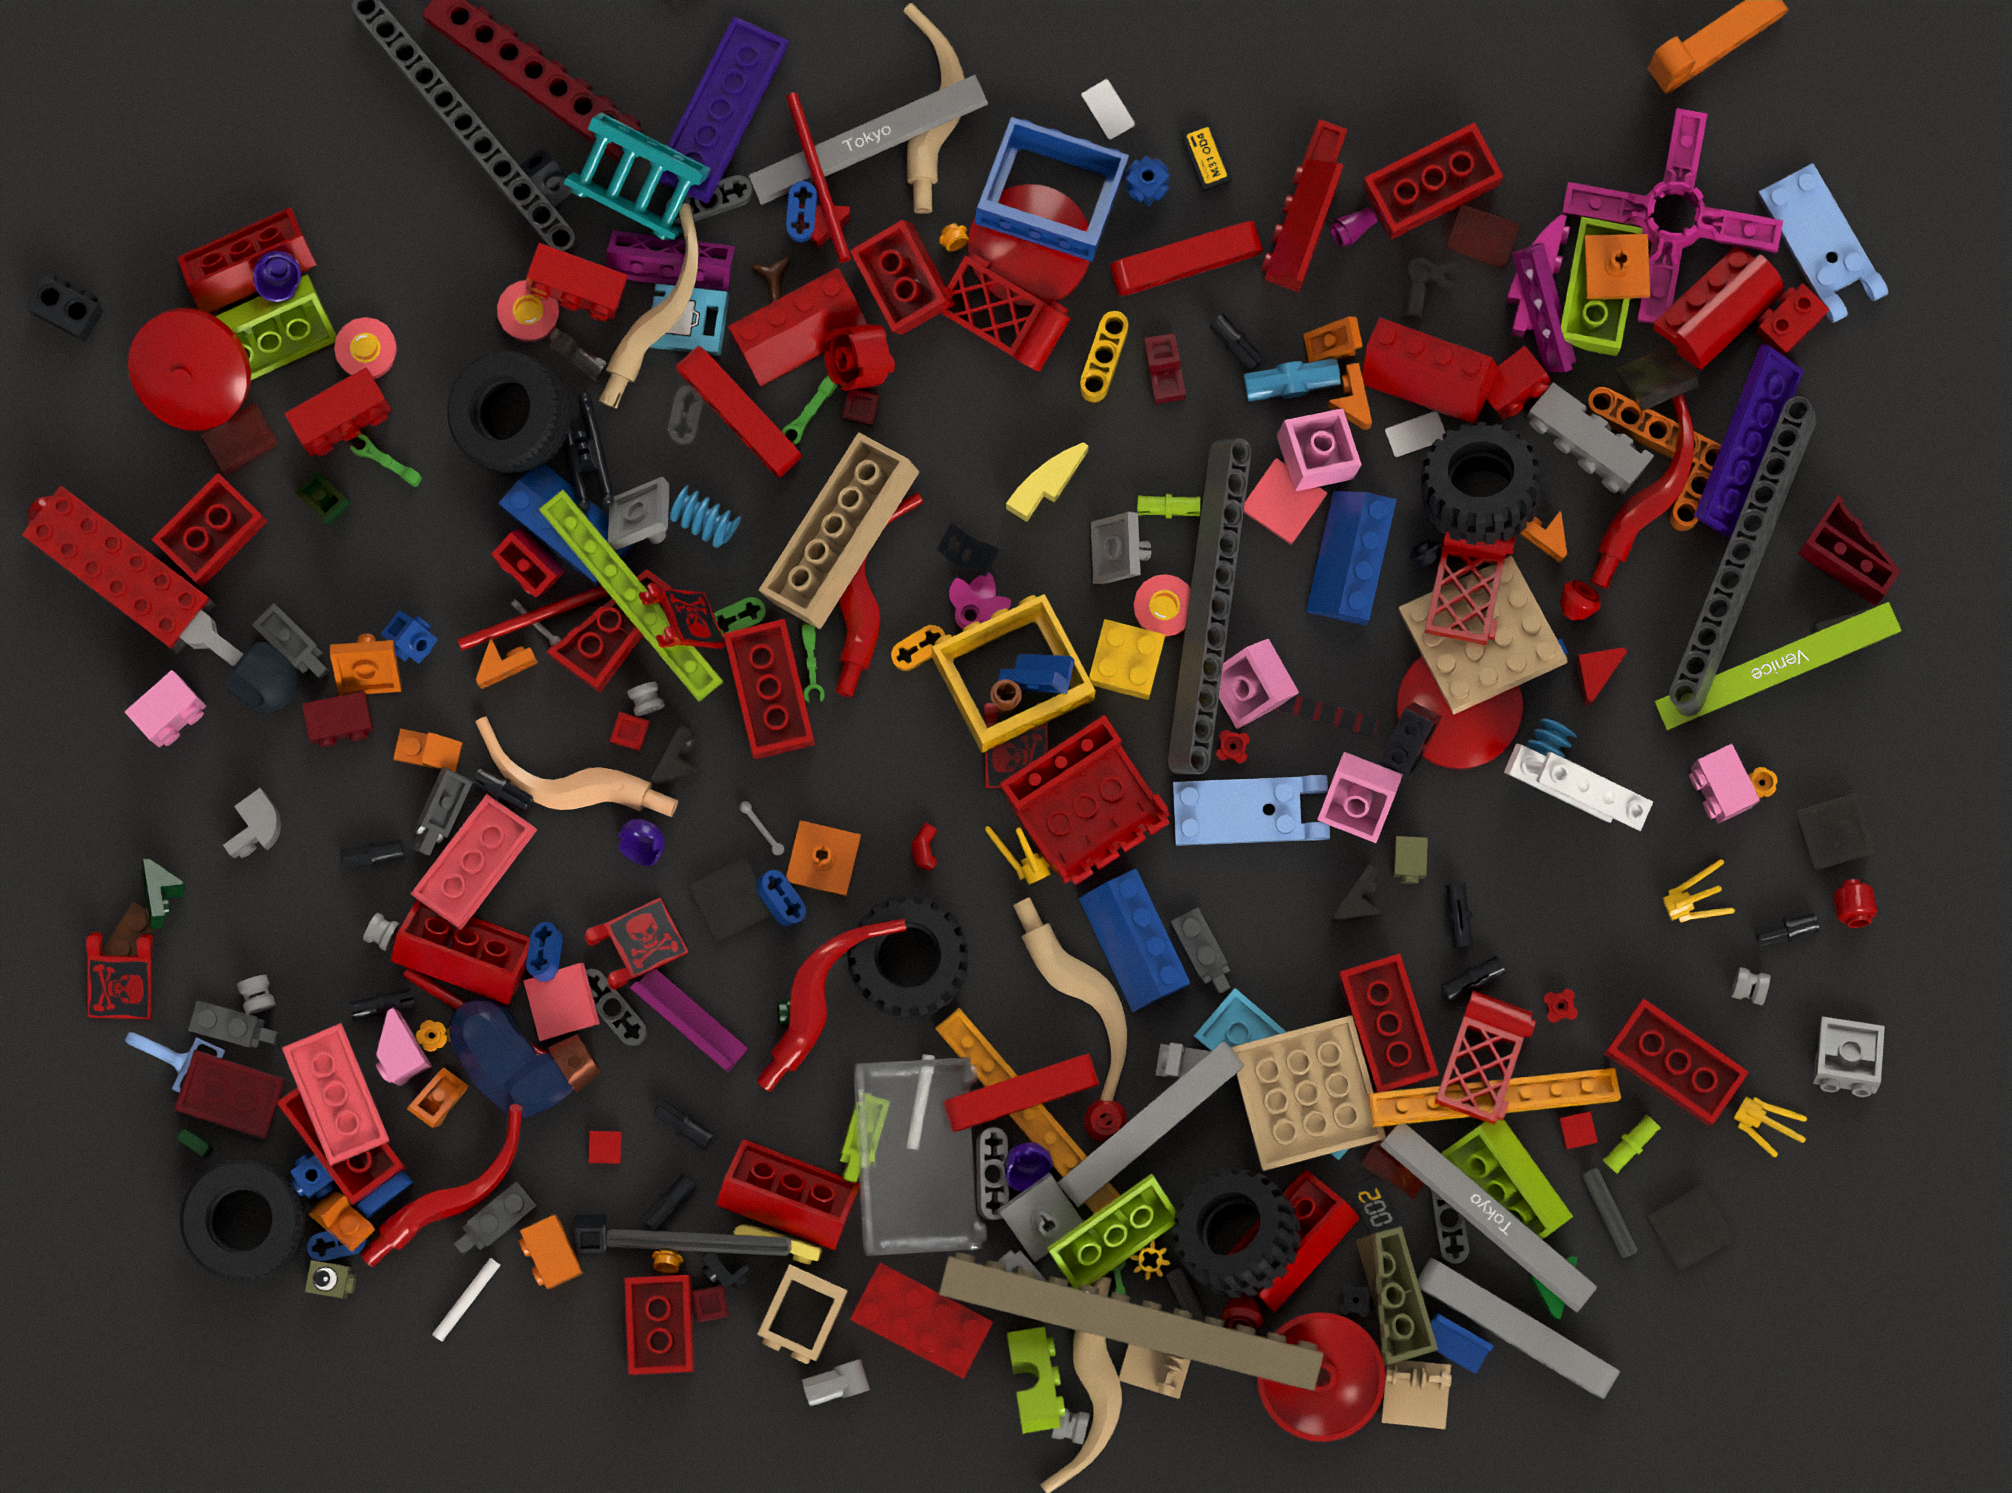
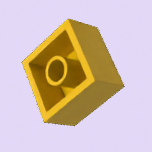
[1089,619,1165,700]

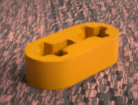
[891,625,945,671]

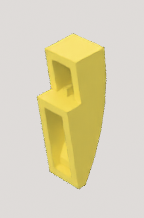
[1006,443,1088,522]

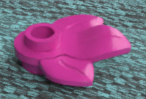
[949,573,1011,629]

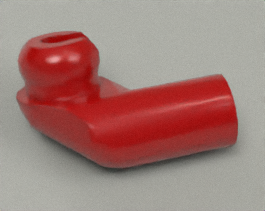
[911,822,938,871]

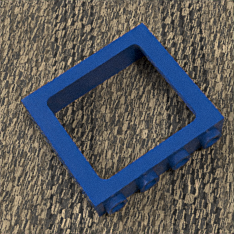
[974,117,1129,262]

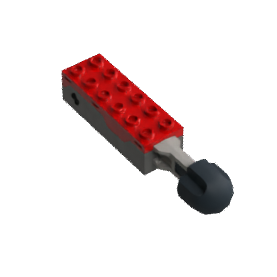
[22,486,298,713]

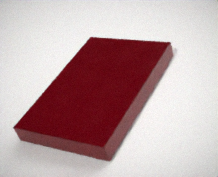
[174,1050,286,1139]

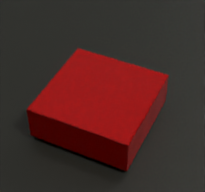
[610,711,650,752]
[1559,1111,1598,1150]
[589,1131,622,1164]

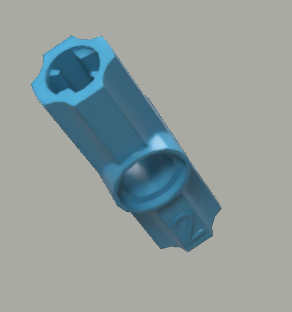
[1244,358,1341,402]

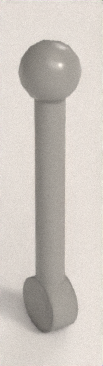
[510,599,561,647]
[739,801,784,856]

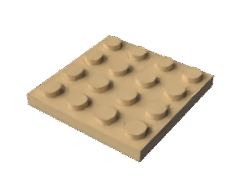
[1398,556,1567,715]
[1230,1015,1386,1172]

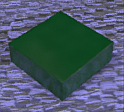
[176,1129,213,1158]

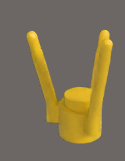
[985,826,1051,885]
[1663,859,1735,923]
[1734,1097,1807,1157]

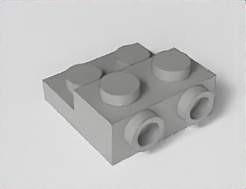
[1813,1016,1885,1097]

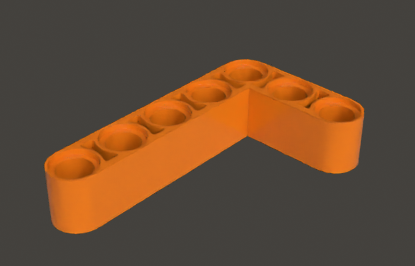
[1647,0,1789,94]
[1585,387,1721,531]

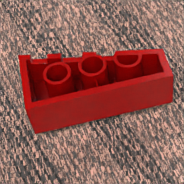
[546,569,672,693]

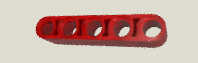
[1109,221,1264,296]
[675,345,802,478]
[942,1054,1100,1133]

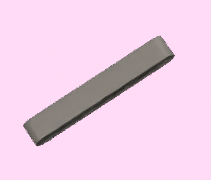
[1057,1041,1245,1207]
[1417,1258,1620,1399]

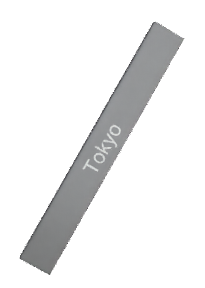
[749,75,988,205]
[1380,1124,1598,1313]

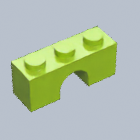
[1007,1327,1066,1433]

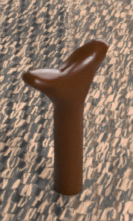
[752,257,791,304]

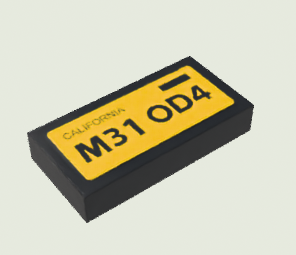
[1181,122,1233,192]

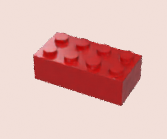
[1362,122,1504,240]
[723,619,815,760]
[1337,953,1439,1093]
[1604,999,1749,1126]
[850,1262,993,1379]

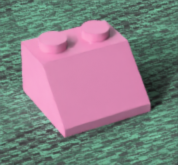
[1219,638,1299,729]
[376,1008,432,1086]

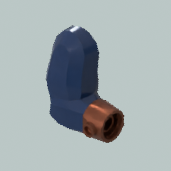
[447,998,602,1119]

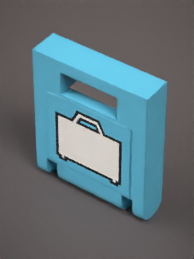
[650,284,730,356]

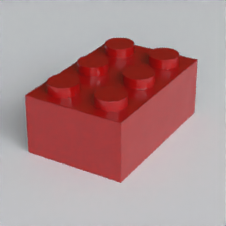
[850,220,955,335]
[526,243,628,322]
[284,367,392,457]
[151,473,267,588]
[625,1275,695,1375]

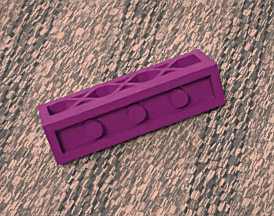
[606,230,735,293]
[1512,243,1577,372]
[630,969,749,1073]

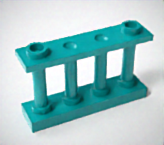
[563,112,711,240]

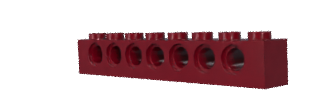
[422,0,643,163]

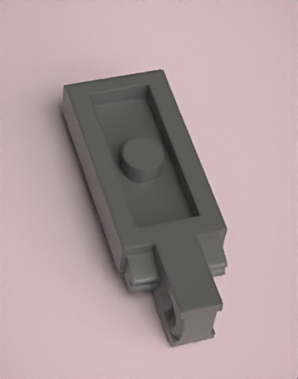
[252,603,330,680]
[412,767,473,856]
[1170,907,1231,995]
[188,1000,279,1048]
[454,1181,537,1255]

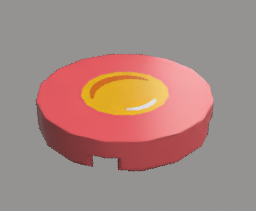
[497,280,559,343]
[334,317,398,379]
[1133,574,1191,637]

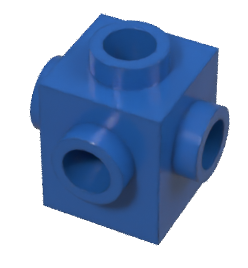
[1125,156,1170,207]
[380,610,438,664]
[290,1152,336,1200]

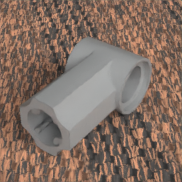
[802,1359,870,1406]

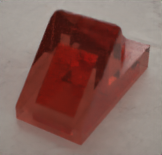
[1360,1140,1424,1200]

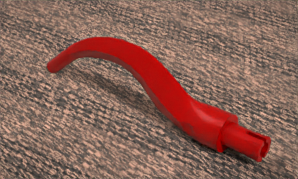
[1590,383,1694,590]
[835,492,924,698]
[756,918,906,1092]
[360,1104,522,1267]

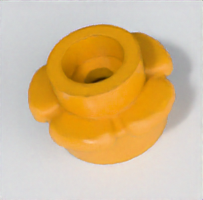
[939,223,969,252]
[1748,767,1778,798]
[416,1020,447,1051]
[652,1250,683,1274]

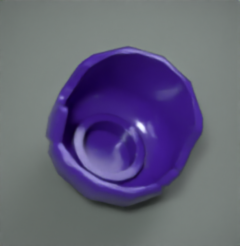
[253,251,301,302]
[618,819,665,866]
[1004,1142,1053,1192]

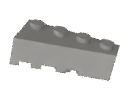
[1527,382,1654,495]

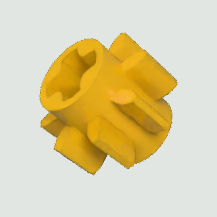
[1130,1241,1170,1280]

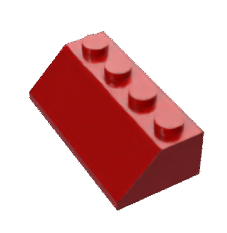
[1261,159,1343,293]
[178,207,316,313]
[728,267,867,387]
[1362,317,1499,425]
[391,899,530,1005]
[277,1087,407,1205]
[716,1139,861,1250]
[1227,1169,1360,1312]

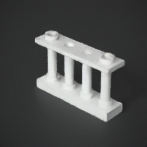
[1504,743,1653,831]

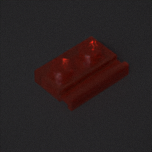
[1446,204,1520,268]
[201,404,279,475]

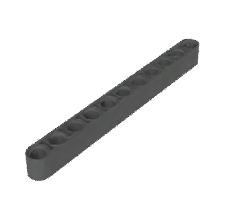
[352,0,577,255]
[1669,396,1817,716]
[1168,438,1251,774]

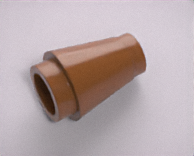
[990,679,1022,714]

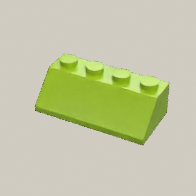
[1561,217,1643,356]
[215,274,337,380]
[1441,1119,1573,1239]
[1047,1174,1177,1289]

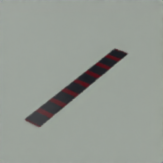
[1275,695,1379,737]

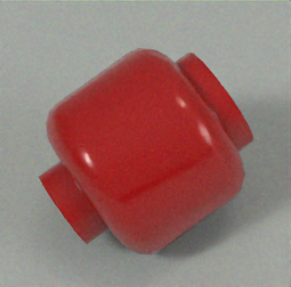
[1833,879,1878,928]

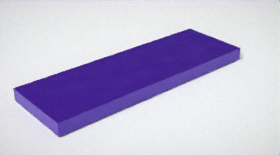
[659,16,790,204]
[1694,344,1804,540]

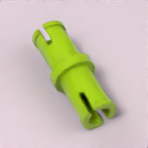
[1137,493,1201,519]
[1603,1114,1661,1174]

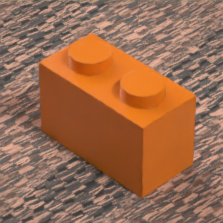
[518,1214,584,1289]

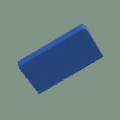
[998,654,1074,694]
[1430,1314,1494,1374]

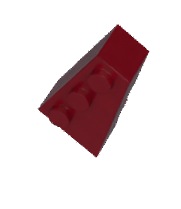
[1797,494,1901,607]

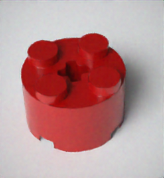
[825,324,895,391]

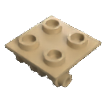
[1119,1344,1191,1399]
[1381,1360,1451,1429]

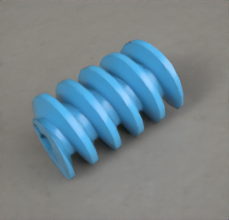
[670,485,742,548]
[1527,718,1577,758]

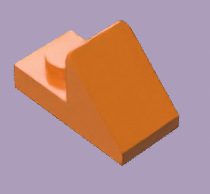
[1303,317,1363,363]
[1327,363,1372,430]
[1519,511,1567,563]
[476,639,538,689]
[393,729,463,772]
[407,1067,469,1128]
[308,1191,375,1252]

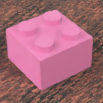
[1276,408,1362,491]
[125,670,206,748]
[1689,744,1760,824]
[1317,752,1403,843]

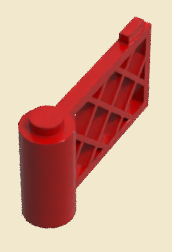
[941,253,1071,372]
[1425,531,1516,645]
[1434,990,1537,1125]

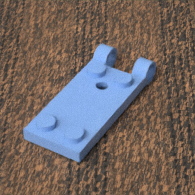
[1758,163,1888,323]
[1173,775,1330,846]

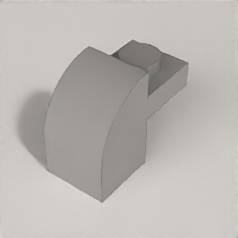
[223,788,281,859]
[1156,1043,1211,1080]

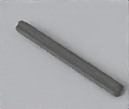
[606,1229,792,1256]

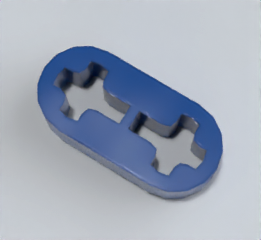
[786,181,817,242]
[756,870,806,927]
[526,922,563,982]
[356,1170,414,1219]
[307,1231,368,1262]

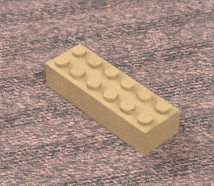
[759,432,919,629]

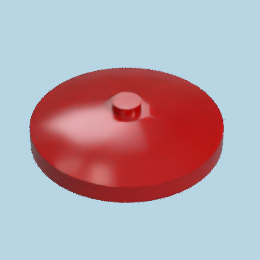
[968,184,1090,308]
[128,308,251,431]
[1396,656,1523,769]
[1257,1312,1386,1442]

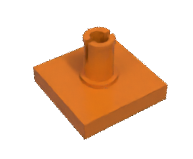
[1584,234,1650,300]
[330,634,402,696]
[786,820,861,897]

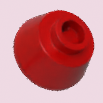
[1560,580,1601,621]
[1084,1100,1127,1142]
[1220,1294,1263,1332]

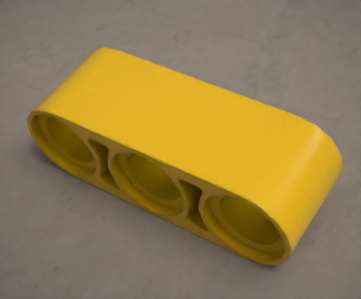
[1080,311,1128,403]

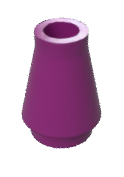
[1329,207,1377,247]

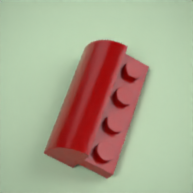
[1653,246,1784,370]

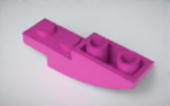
[1506,215,1570,338]

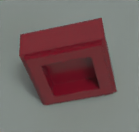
[842,389,880,427]
[692,1285,729,1323]

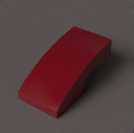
[1144,333,1186,404]

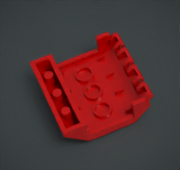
[1000,715,1170,886]

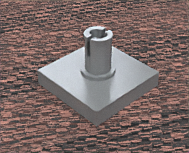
[608,476,669,551]
[1091,512,1151,584]
[998,1173,1084,1263]

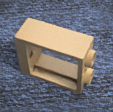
[757,1264,849,1364]

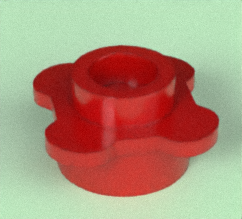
[1216,730,1250,763]
[1544,989,1578,1023]

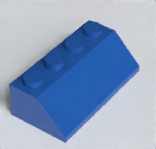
[499,463,636,587]
[1306,491,1397,626]
[1079,869,1190,1013]

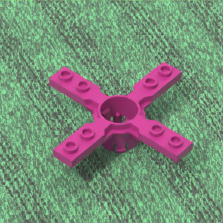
[1562,108,1783,324]

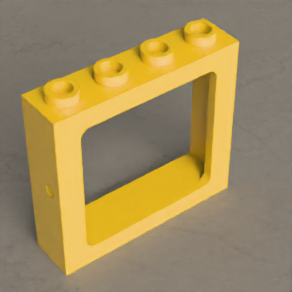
[931,594,1096,753]

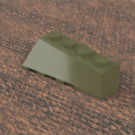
[1356,1226,1438,1366]

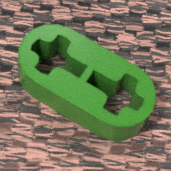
[714,597,766,640]

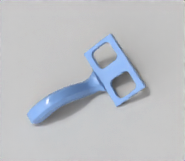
[125,1032,225,1093]

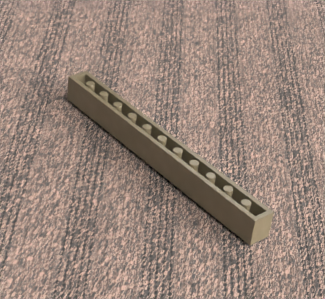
[939,1252,1324,1391]

